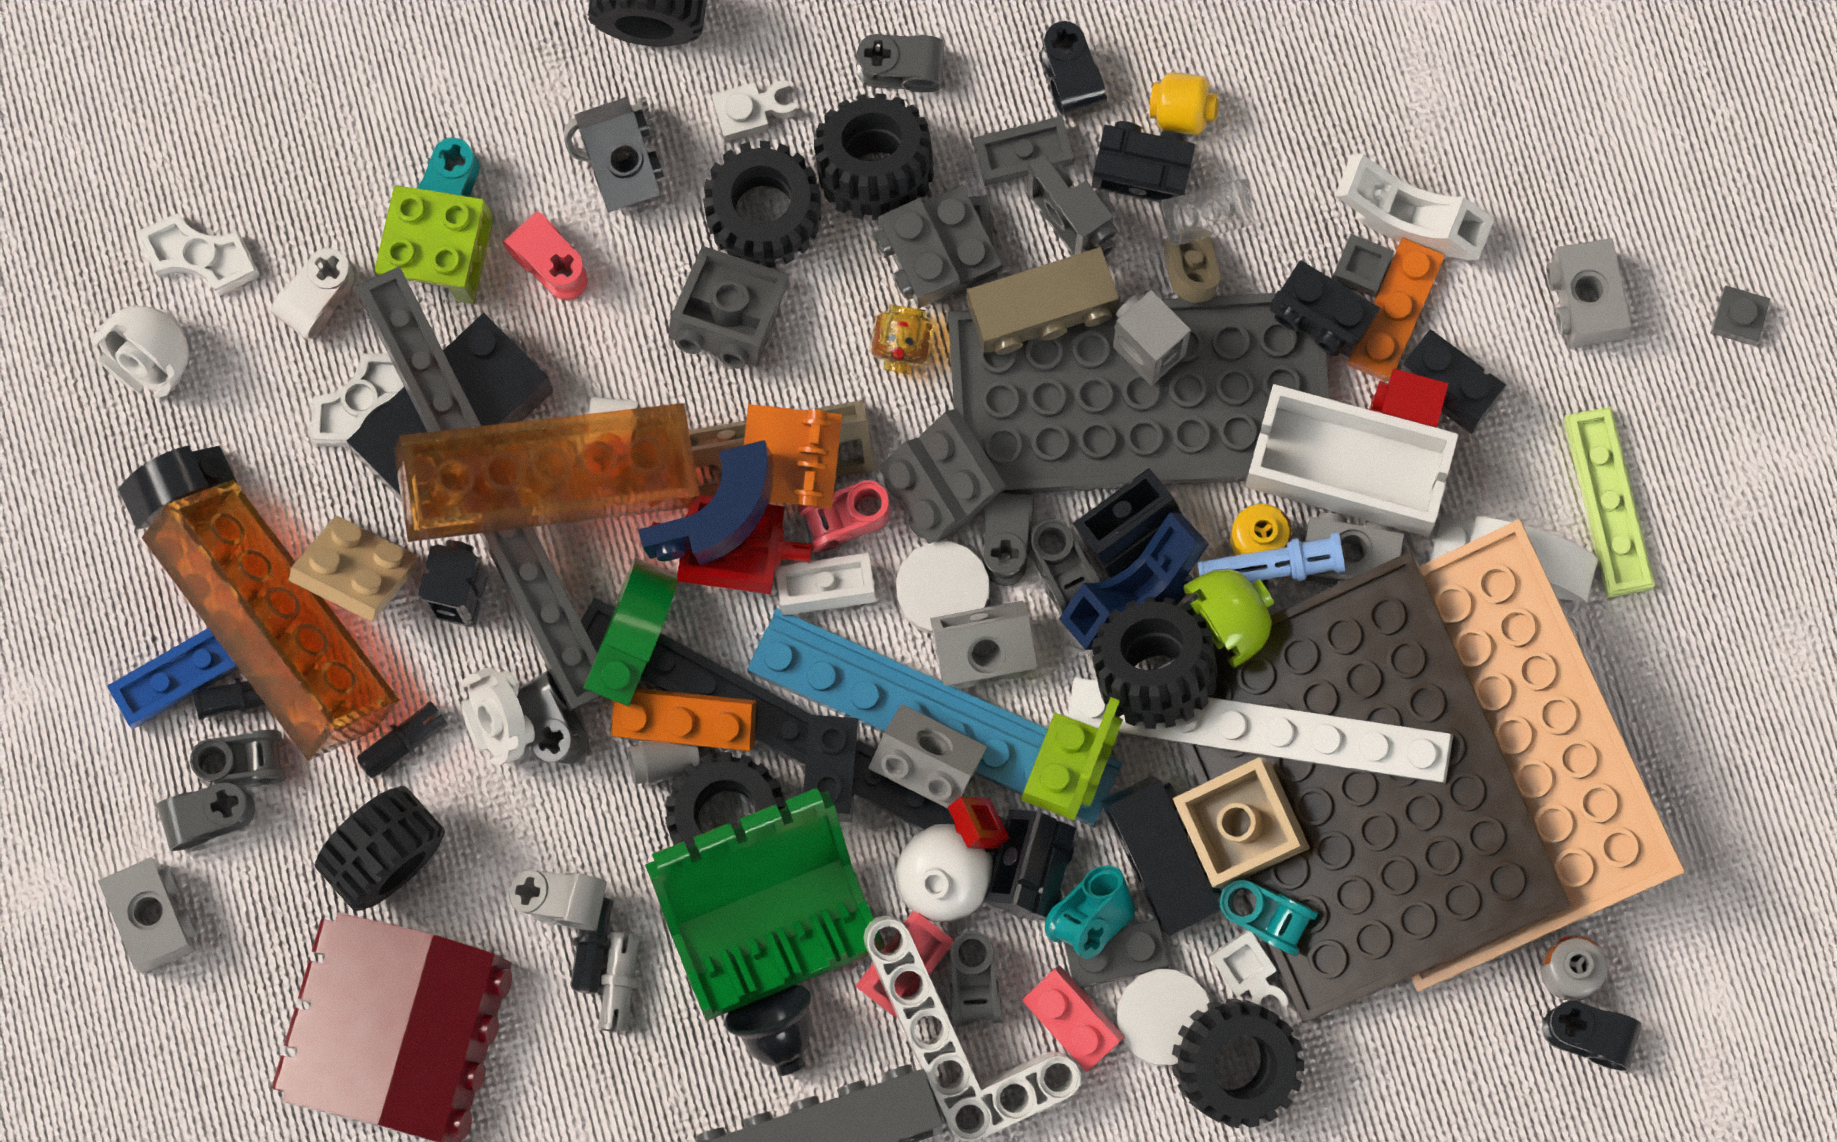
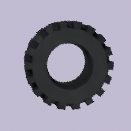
[588,0,707,47]
[814,93,934,220]
[703,141,822,268]
[1092,597,1218,729]
[665,752,786,847]
[315,786,445,911]
[1172,998,1304,1128]

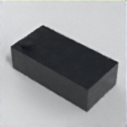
[346,312,554,519]

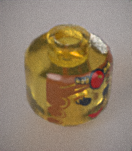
[870,304,935,374]

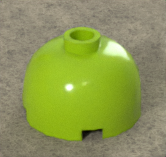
[1184,568,1274,668]

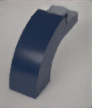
[638,440,774,565]
[1059,513,1209,650]

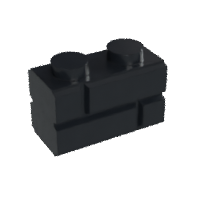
[1092,121,1195,207]
[1400,329,1506,434]
[1072,468,1182,578]
[418,540,488,627]
[984,810,1077,921]

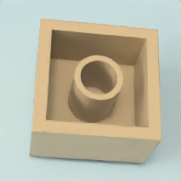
[1172,757,1310,889]

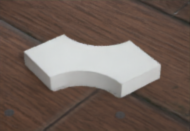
[136,213,261,296]
[310,353,404,447]

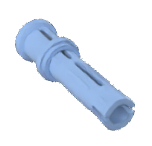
[1197,532,1345,582]

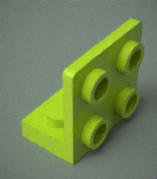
[375,185,494,304]
[1021,697,1123,821]

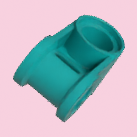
[417,137,480,197]
[1044,865,1136,959]
[1220,880,1318,956]

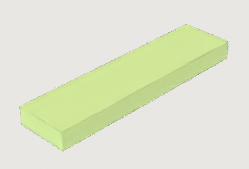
[1563,406,1655,598]

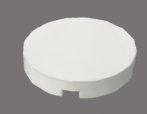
[896,541,989,635]
[1116,969,1210,1066]

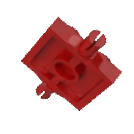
[652,493,813,595]

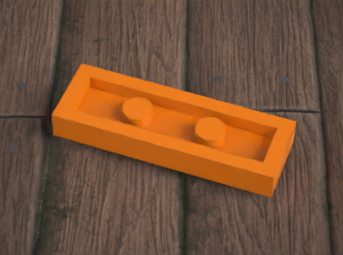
[1347,237,1445,382]
[611,688,757,751]

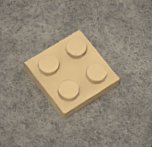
[288,515,419,622]

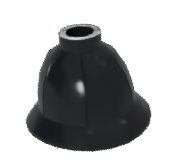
[725,984,812,1076]

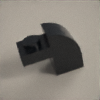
[118,445,239,530]

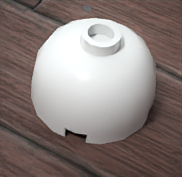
[92,305,189,398]
[896,824,993,922]

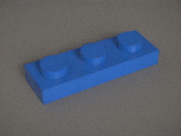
[107,615,258,729]

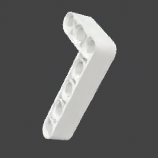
[864,916,1081,1142]

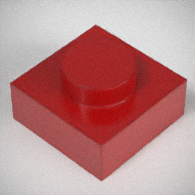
[948,796,1010,849]

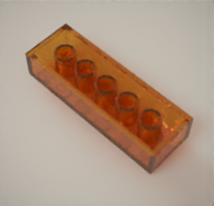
[394,403,700,542]
[141,480,400,761]

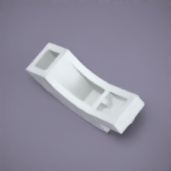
[1335,154,1495,260]
[1430,516,1598,602]

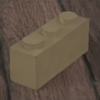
[966,247,1119,355]

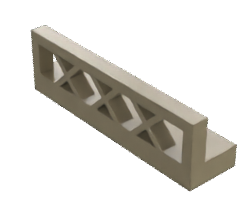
[678,400,875,500]

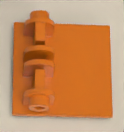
[744,404,843,509]

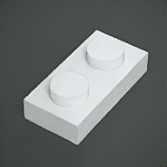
[776,553,876,616]

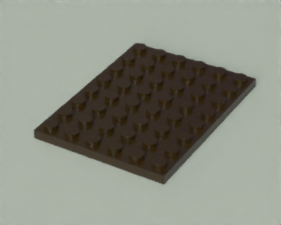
[1153,551,1572,1023]

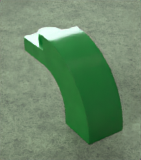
[583,557,678,706]

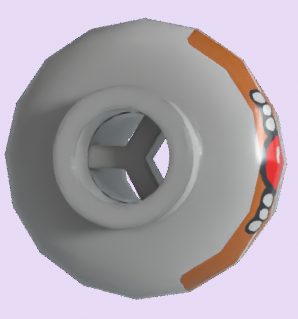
[1540,935,1608,1001]

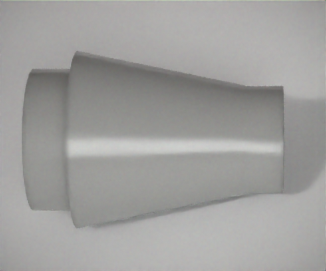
[628,740,700,787]

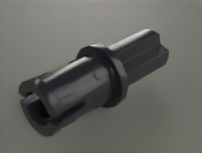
[193,673,291,721]
[356,701,448,778]
[570,897,614,994]

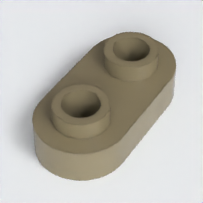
[1163,225,1221,303]

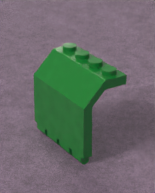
[645,788,885,1021]

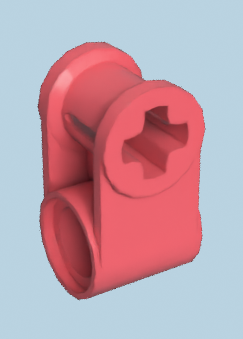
[502,211,588,301]
[797,480,892,553]

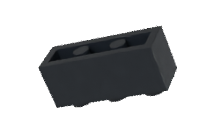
[1101,776,1222,936]

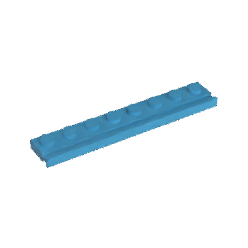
[747,608,1123,828]

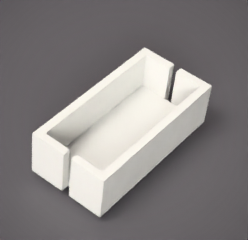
[1245,384,1459,537]

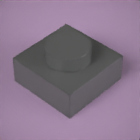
[1332,234,1394,297]
[1710,285,1771,346]

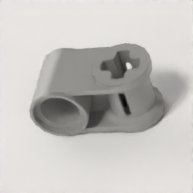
[509,870,607,931]

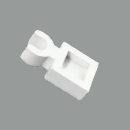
[711,80,797,142]
[1209,930,1288,1007]

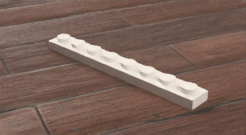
[1068,677,1453,784]

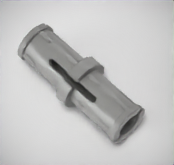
[597,932,641,1033]

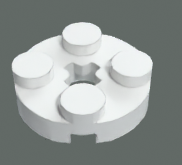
[461,668,535,765]

